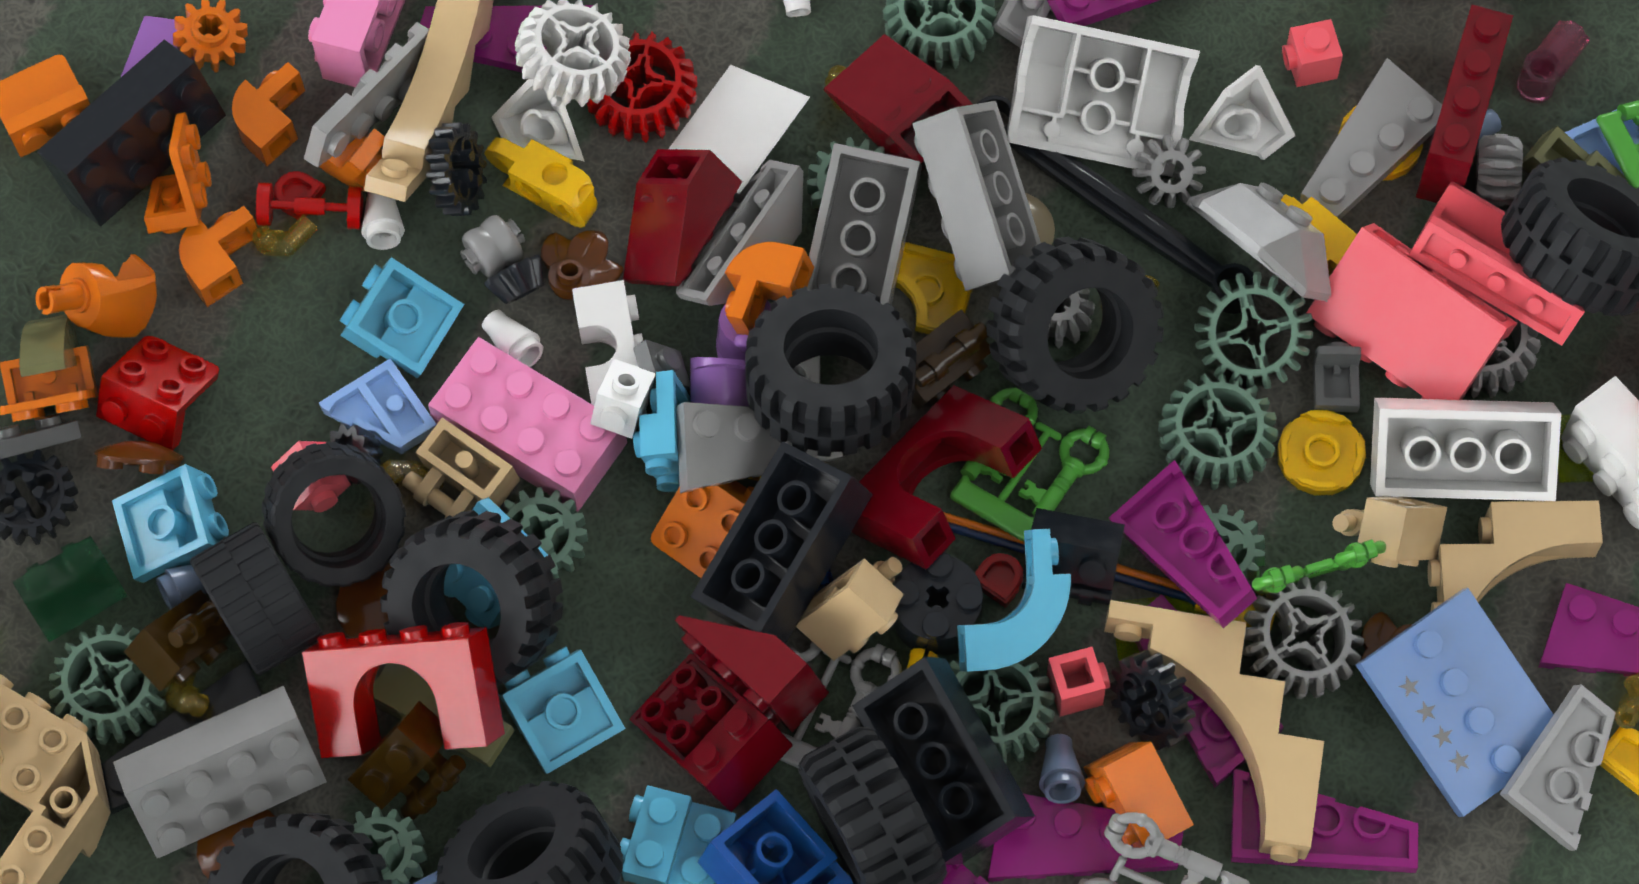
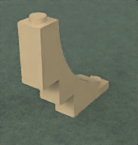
[364,0,494,202]
[1104,600,1324,863]

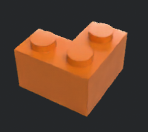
[1083,742,1194,848]

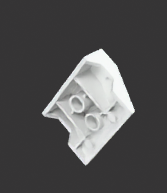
[1007,15,1200,177]

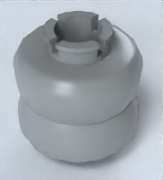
[460,215,525,278]

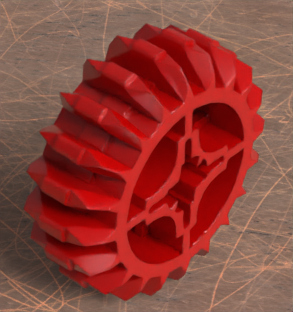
[587,31,698,143]

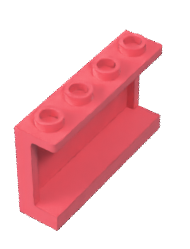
[1408,182,1585,346]
[1306,223,1517,400]

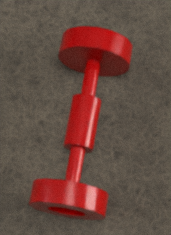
[256,183,364,230]

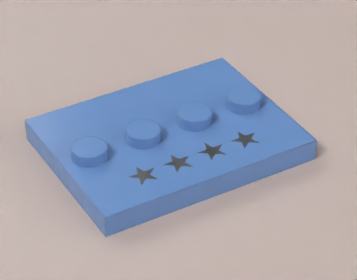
[1356,588,1554,817]

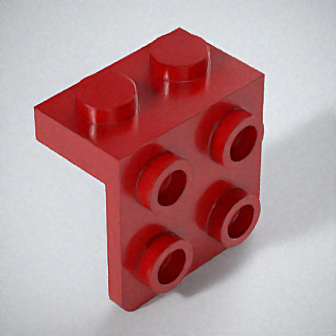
[96,336,219,450]

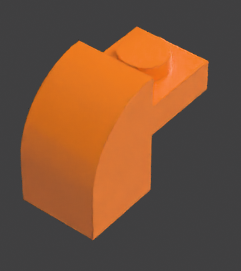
[232,62,305,166]
[319,128,385,192]
[179,206,260,307]
[725,242,815,335]

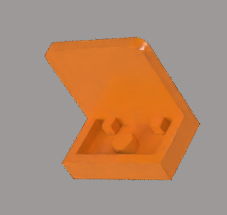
[0,55,90,158]
[144,112,212,234]
[0,346,98,422]
[651,481,754,578]

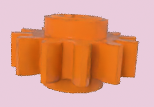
[173,0,248,72]

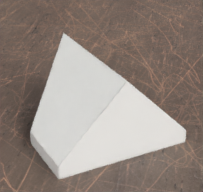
[1189,65,1295,160]
[491,79,584,161]

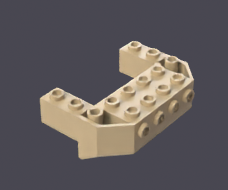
[0,674,111,884]

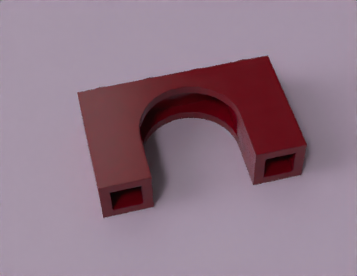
[1416,4,1514,203]
[851,385,1042,569]

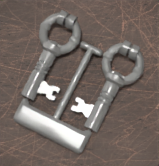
[755,642,902,768]
[1078,812,1250,884]

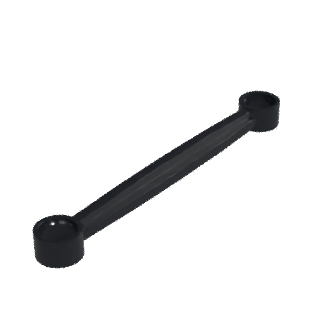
[977,95,1255,314]

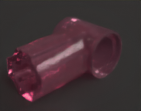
[1517,20,1590,104]

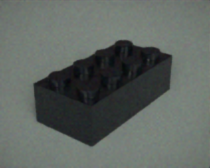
[37,39,226,227]
[690,441,873,644]
[852,657,1035,865]

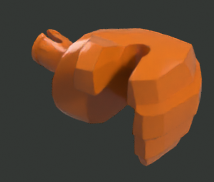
[35,254,157,338]

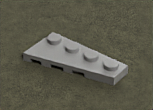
[304,22,429,168]
[1300,58,1442,219]
[676,402,845,494]

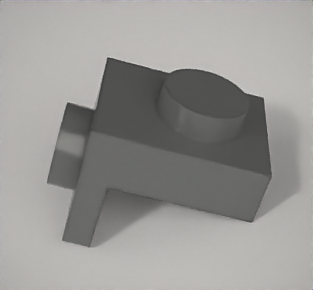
[633,339,690,391]
[1313,342,1361,413]

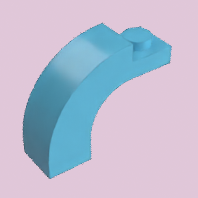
[957,529,1071,672]

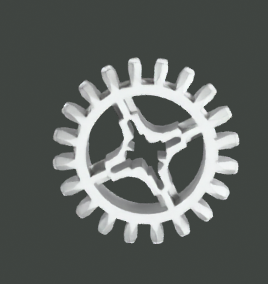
[515,0,631,107]

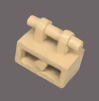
[402,417,520,518]
[1333,497,1447,568]
[796,557,904,661]

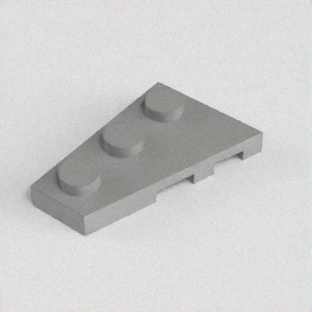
[1500,684,1616,851]

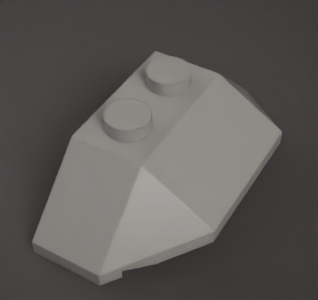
[676,160,803,306]
[1186,182,1331,302]

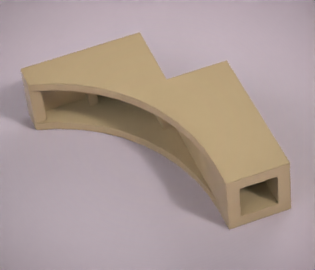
[1428,500,1603,611]

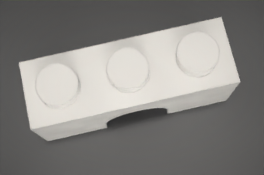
[572,280,647,414]

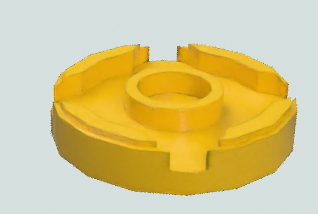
[1277,410,1366,496]

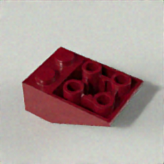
[823,34,973,172]
[623,149,742,286]
[675,615,829,732]
[629,653,793,812]

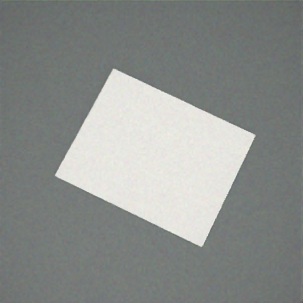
[669,65,810,194]

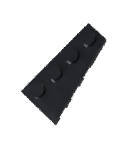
[101,660,262,814]

